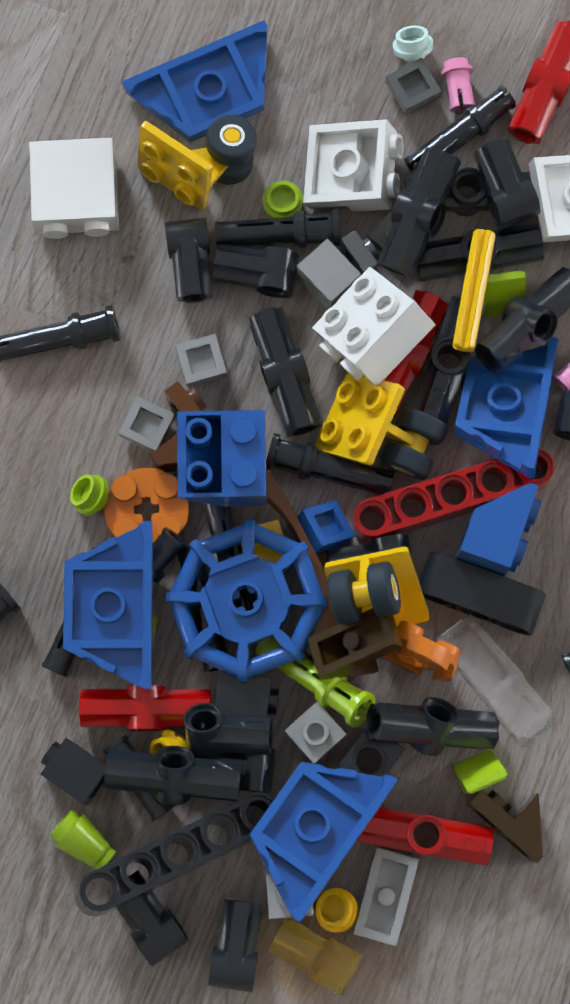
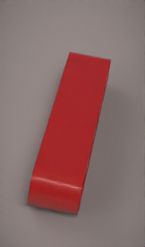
[352,448,555,543]

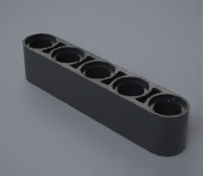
[75,792,274,917]

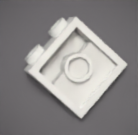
[303,119,404,212]
[529,155,570,242]

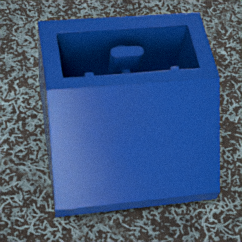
[177,410,267,507]
[455,483,542,576]

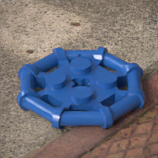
[165,519,329,682]

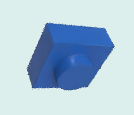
[297,500,356,554]

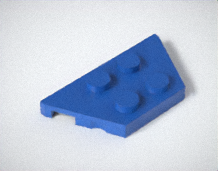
[122,20,267,143]
[455,337,558,478]
[63,521,153,690]
[249,762,398,924]

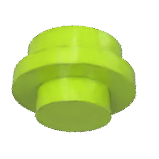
[262,181,303,219]
[70,474,109,516]

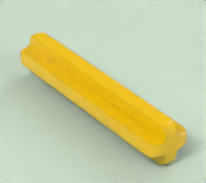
[452,229,496,352]

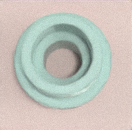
[393,25,434,62]

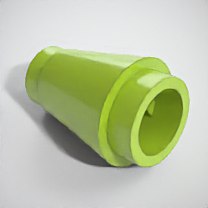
[49,809,116,869]

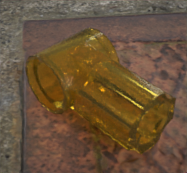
[268,918,364,996]

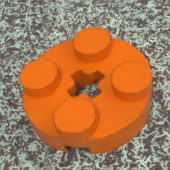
[104,468,190,542]
[383,621,461,682]

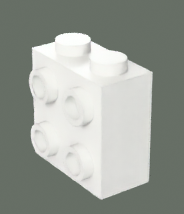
[29,138,119,239]
[312,267,435,386]

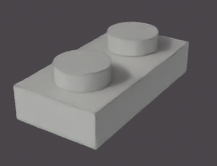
[353,847,419,946]

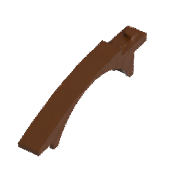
[150,381,356,682]

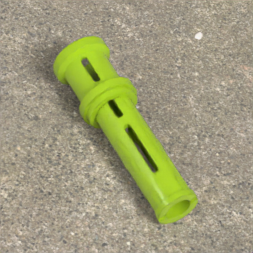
[256,637,376,728]

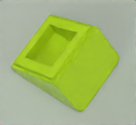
[483,270,526,317]
[453,750,508,795]

